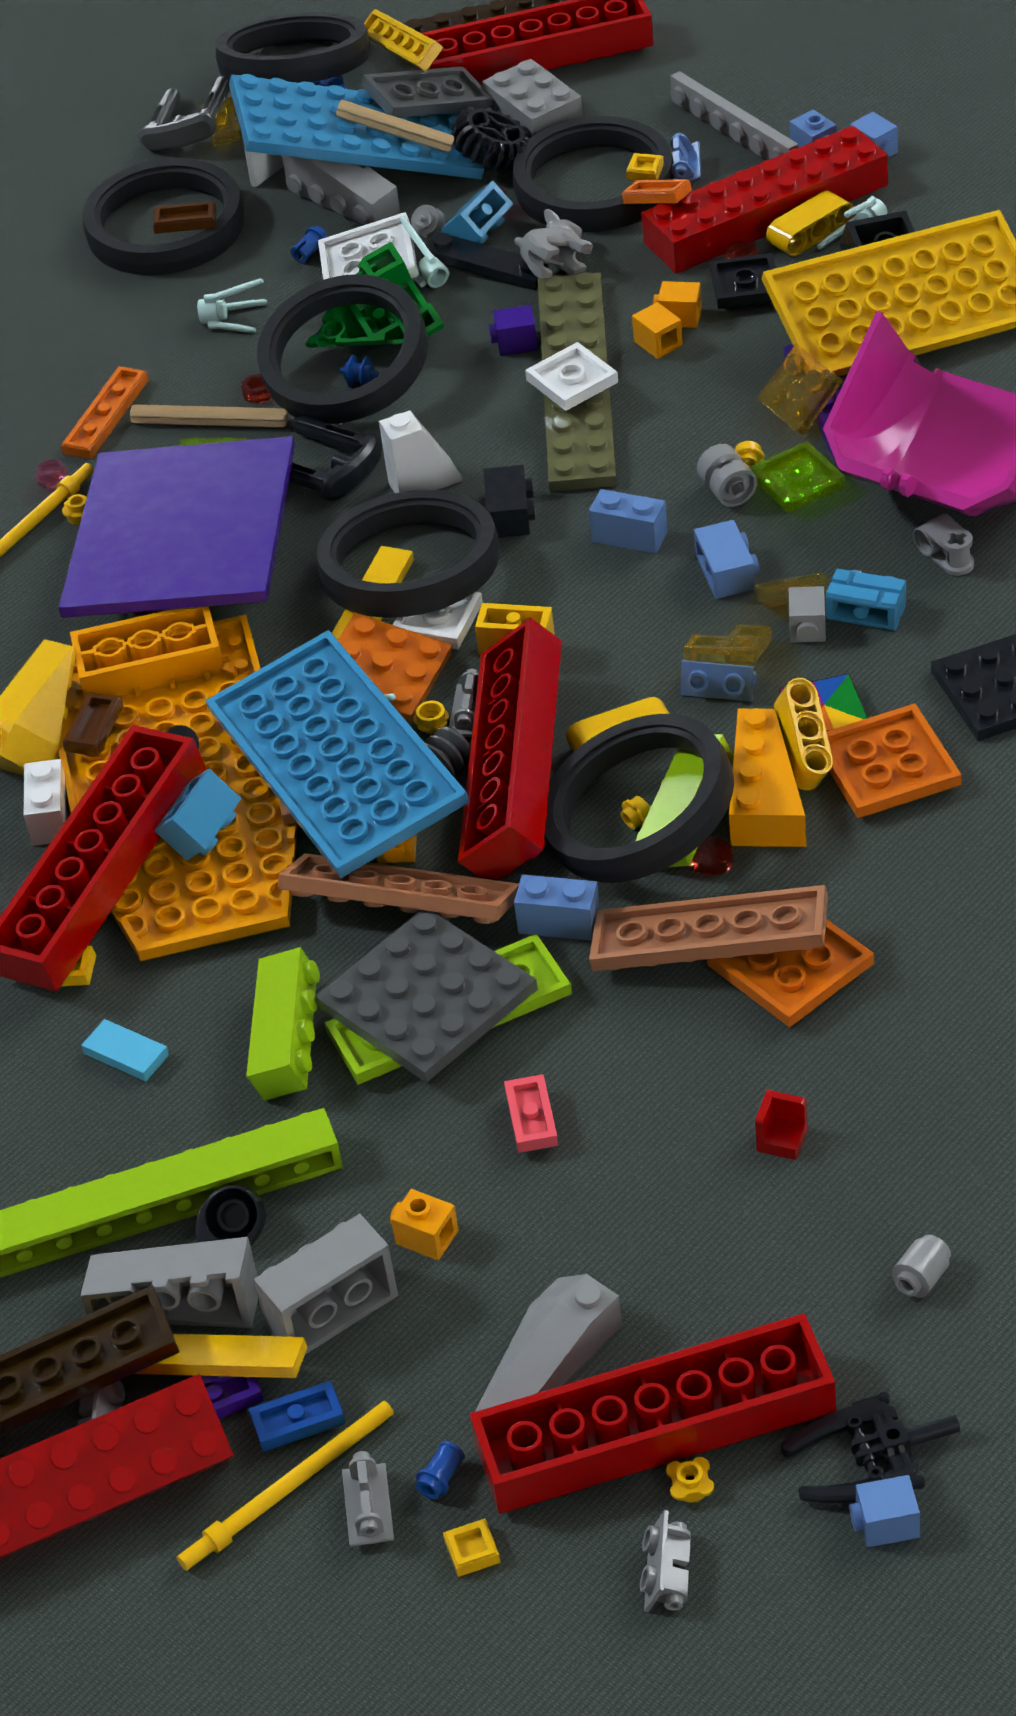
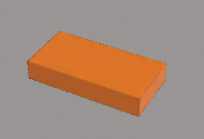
[621,179,692,204]

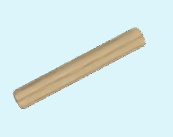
[336,100,454,153]

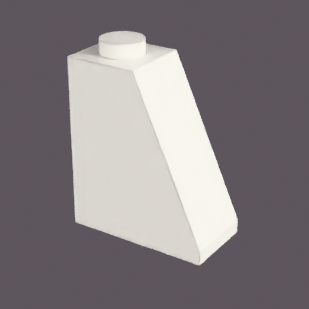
[379,411,463,493]

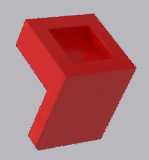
[755,1090,808,1160]

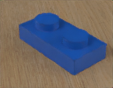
[248,1380,346,1452]

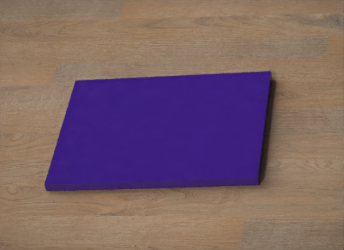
[58,436,295,618]

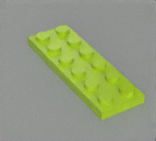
[325,933,572,1085]

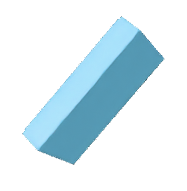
[81,1019,169,1082]

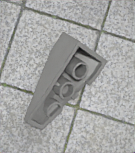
[475,1274,622,1412]

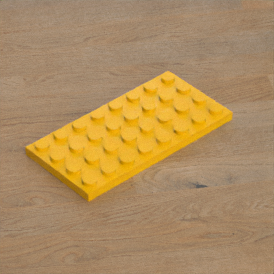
[761,210,1016,384]

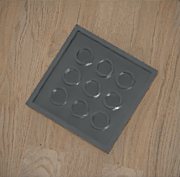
[315,910,538,1083]

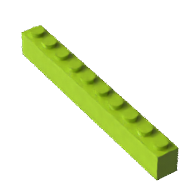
[0,1108,343,1278]

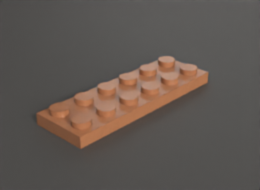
[278,853,519,924]
[589,885,828,972]

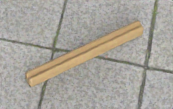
[130,404,289,428]

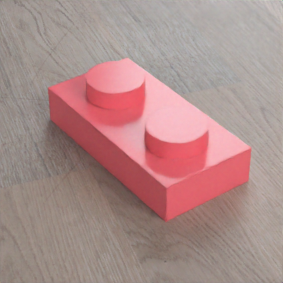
[504,1074,558,1153]

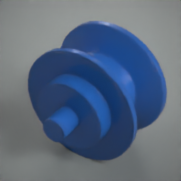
[340,355,379,388]

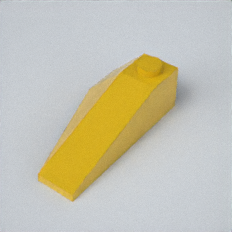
[0,639,76,775]

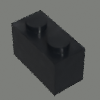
[483,464,536,538]

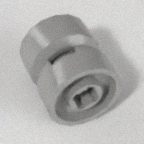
[697,444,757,507]

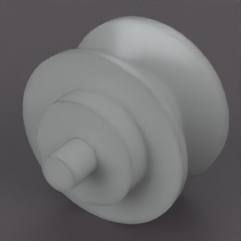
[411,204,446,239]

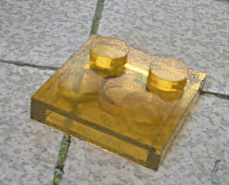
[757,344,843,435]

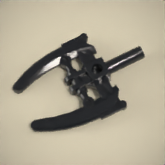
[781,1392,960,1503]

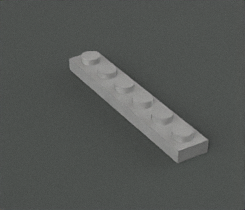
[670,71,798,160]

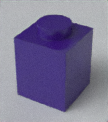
[488,305,538,356]

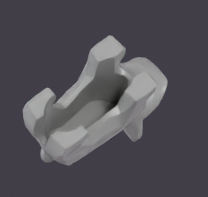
[514,209,593,278]

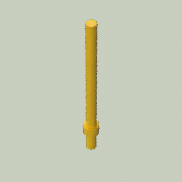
[0,463,94,558]
[176,1401,394,1571]

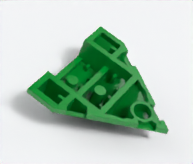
[305,242,445,348]

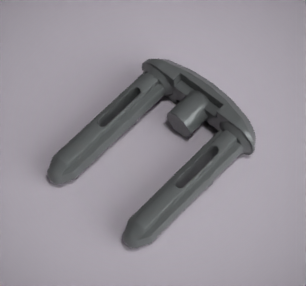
[138,76,230,151]

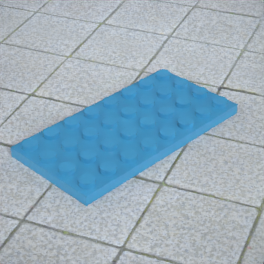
[229,74,484,180]
[205,630,470,878]

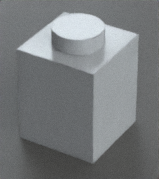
[788,586,826,643]

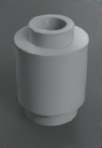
[892,1235,951,1298]

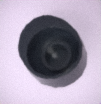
[195,1185,266,1247]

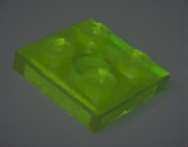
[750,441,845,513]

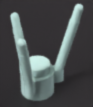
[817,196,888,250]
[399,216,450,288]
[197,279,267,333]

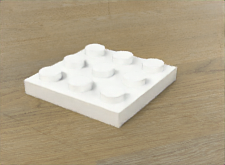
[318,212,419,280]

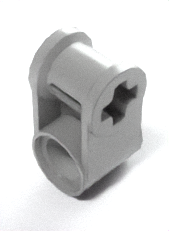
[913,513,974,576]

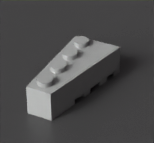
[282,156,400,225]
[80,1237,258,1328]

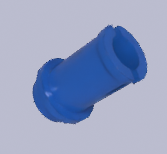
[290,226,328,264]
[416,1441,465,1500]

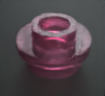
[35,459,69,489]

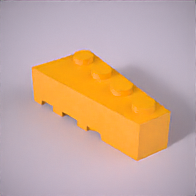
[729,708,807,847]

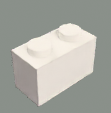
[23,759,69,846]

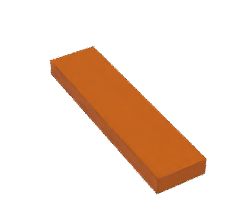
[61,366,149,460]

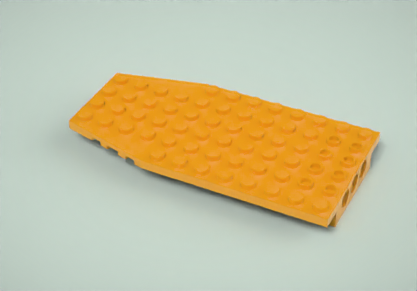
[58,606,298,962]

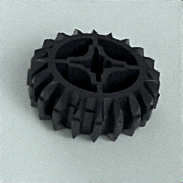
[451,106,532,172]

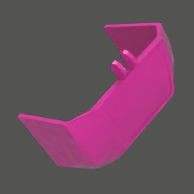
[823,311,1016,517]

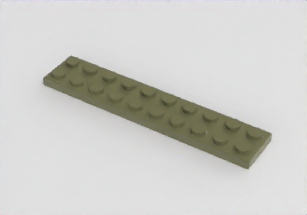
[538,272,617,492]

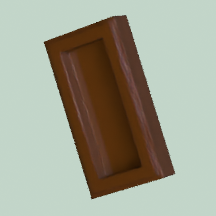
[153,201,217,234]
[62,693,123,756]

